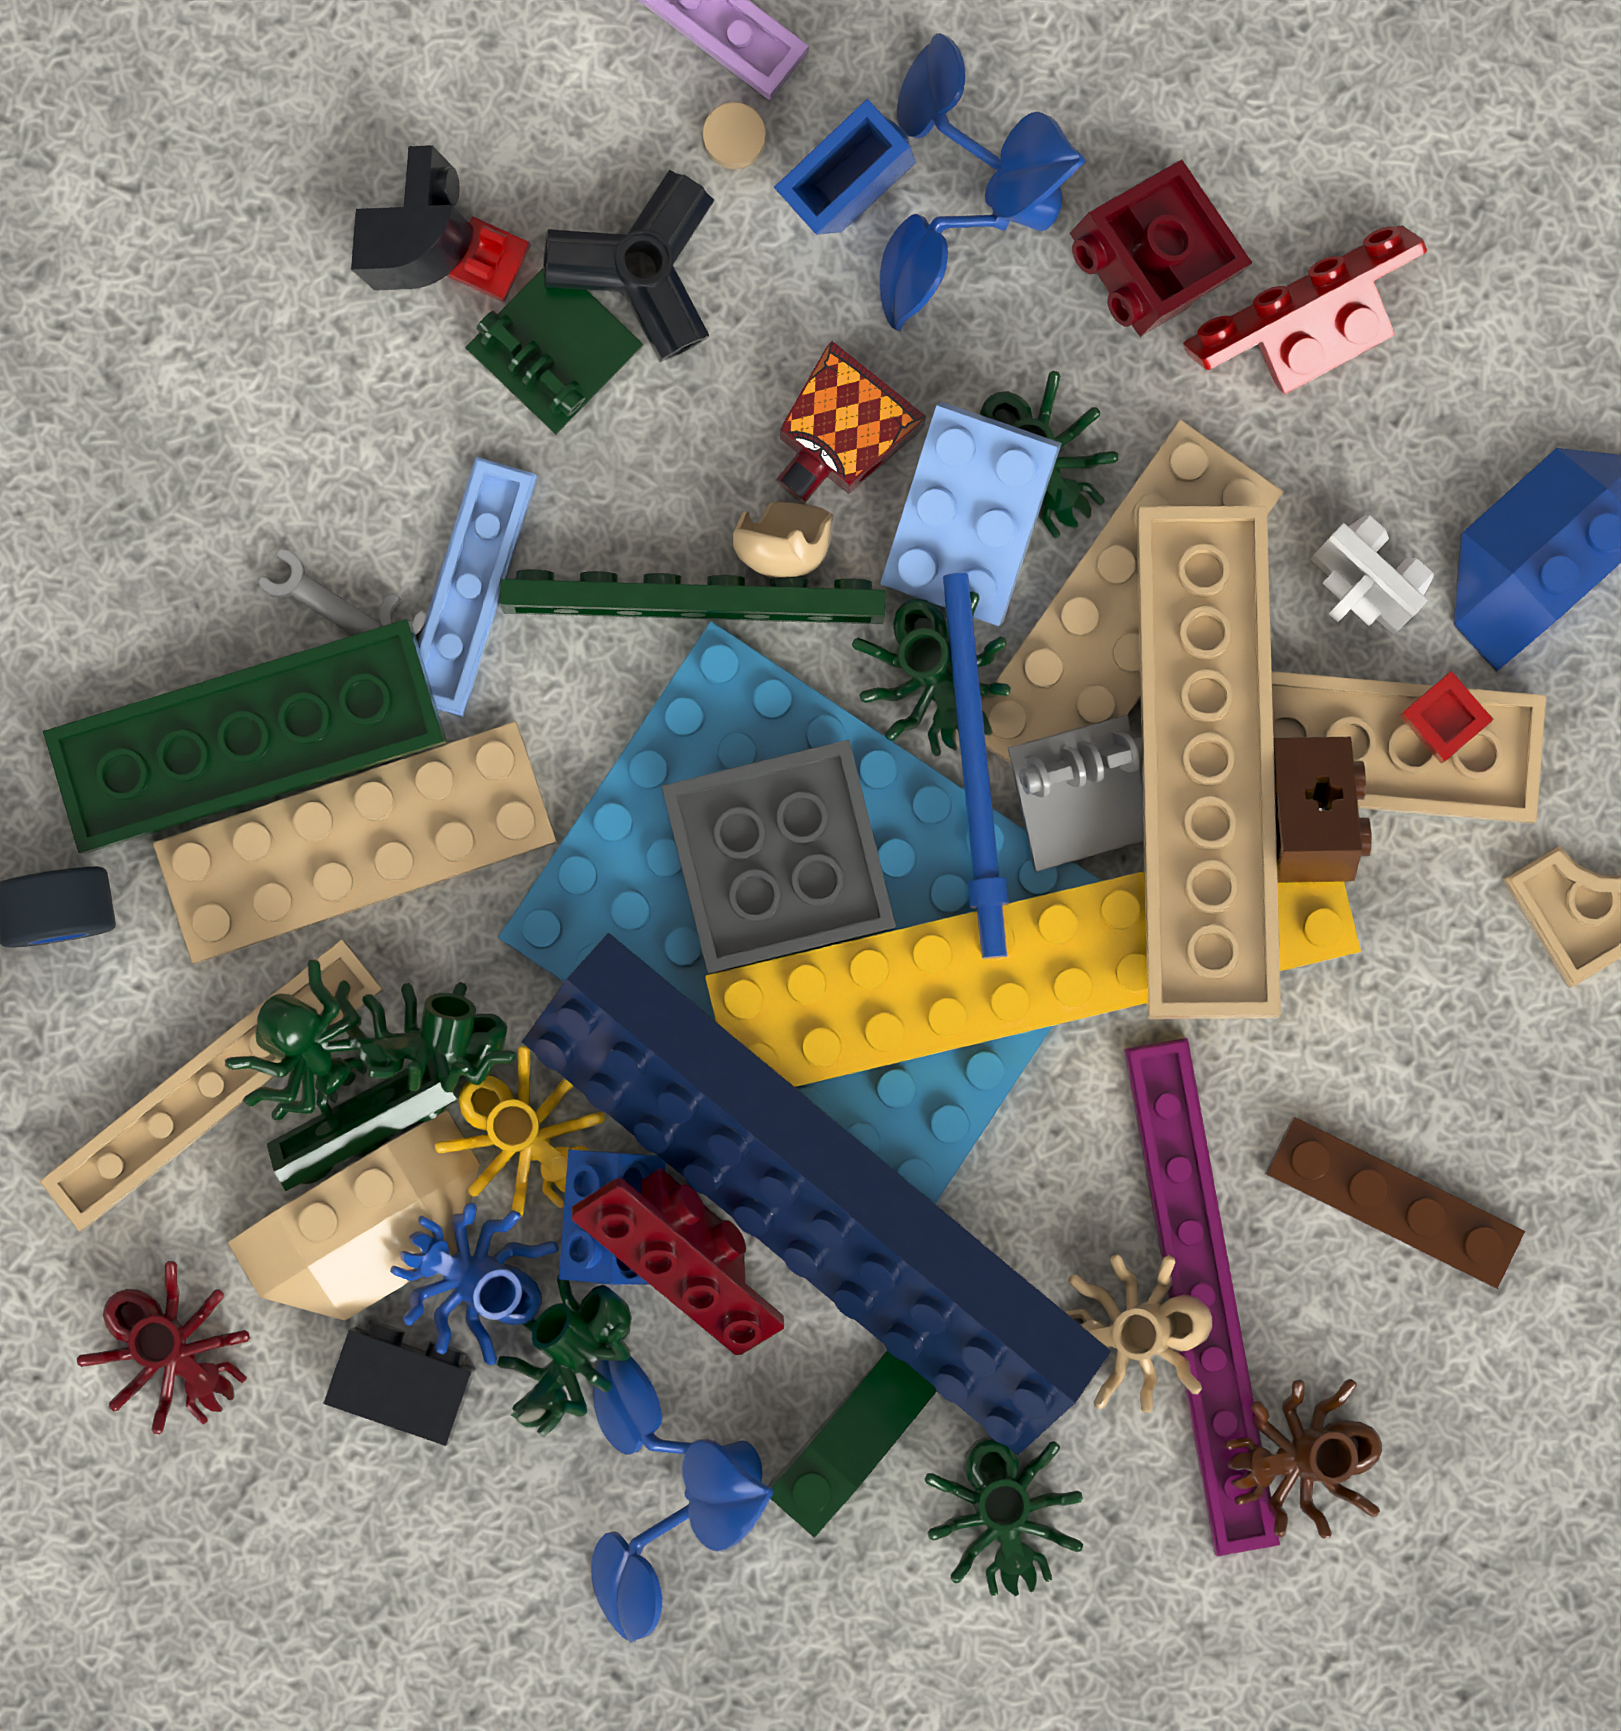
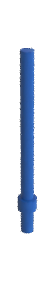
[943,573,1009,959]

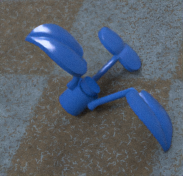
[880,33,1086,332]
[591,1347,773,1643]

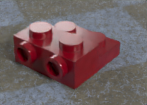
[1069,159,1252,337]

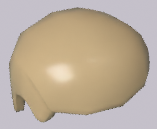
[733,501,833,578]

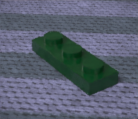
[267,1059,457,1191]

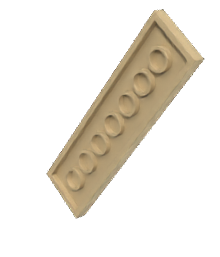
[1137,506,1281,1019]

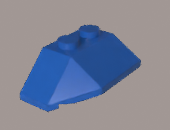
[1454,448,1621,672]

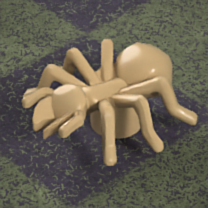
[1064,1254,1212,1413]

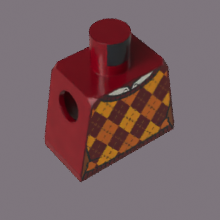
[776,341,926,504]

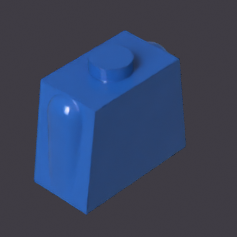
[774,98,916,235]

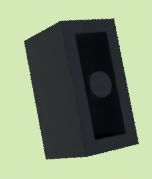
[323,1320,476,1446]

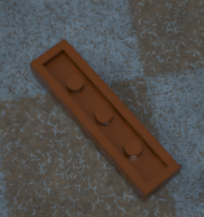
[1265,1117,1525,1289]

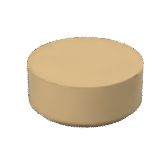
[703,102,766,169]

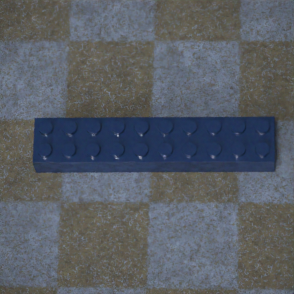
[522,933,1111,1456]

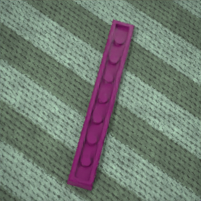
[1124,1038,1280,1556]

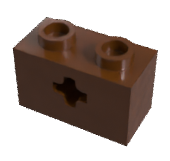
[1273,737,1372,883]

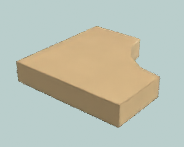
[1503,846,1621,988]

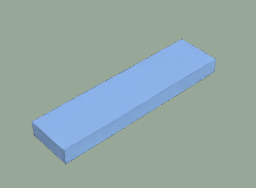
[418,457,537,718]

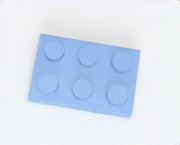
[880,402,1062,626]

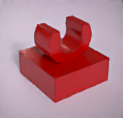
[447,216,531,302]
[1399,671,1494,764]

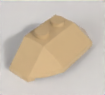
[227,1110,481,1321]

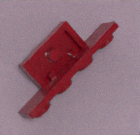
[572,1168,784,1355]

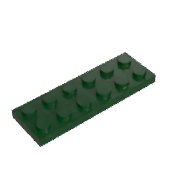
[43,619,447,854]

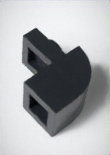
[351,145,473,290]

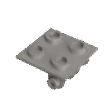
[1008,715,1144,872]

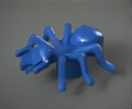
[390,1202,559,1366]

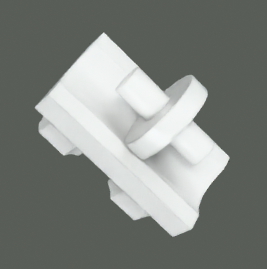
[1310,515,1434,636]

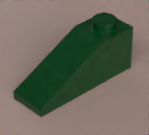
[768,1350,937,1538]

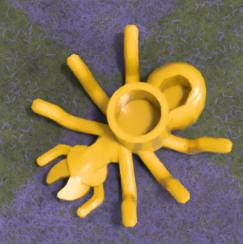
[435,1046,605,1218]

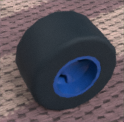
[0,866,116,948]

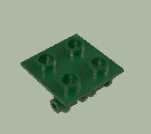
[465,268,644,435]

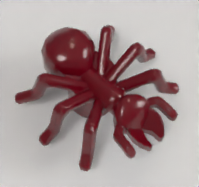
[77,1261,250,1435]

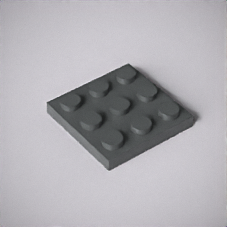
[662,740,896,974]

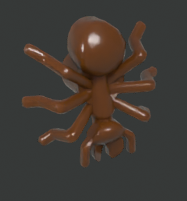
[1224,1379,1382,1539]

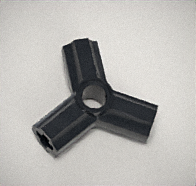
[543,170,715,363]

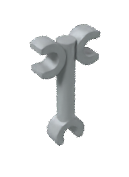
[257,548,427,637]

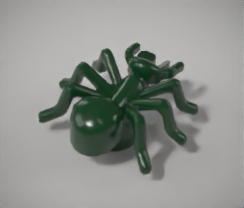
[980,371,1118,539]
[852,591,1011,756]
[225,959,368,1120]
[348,982,516,1093]
[497,1275,632,1437]
[924,1437,1083,1596]

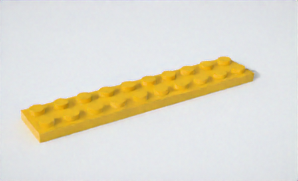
[705,871,1361,1087]

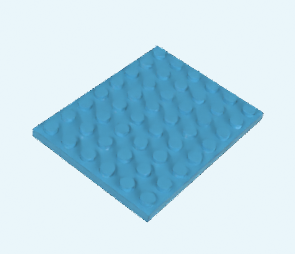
[498,621,1102,1204]

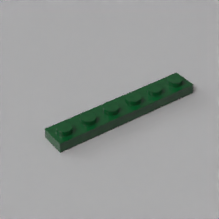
[500,569,885,624]

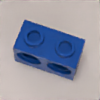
[559,1150,666,1285]

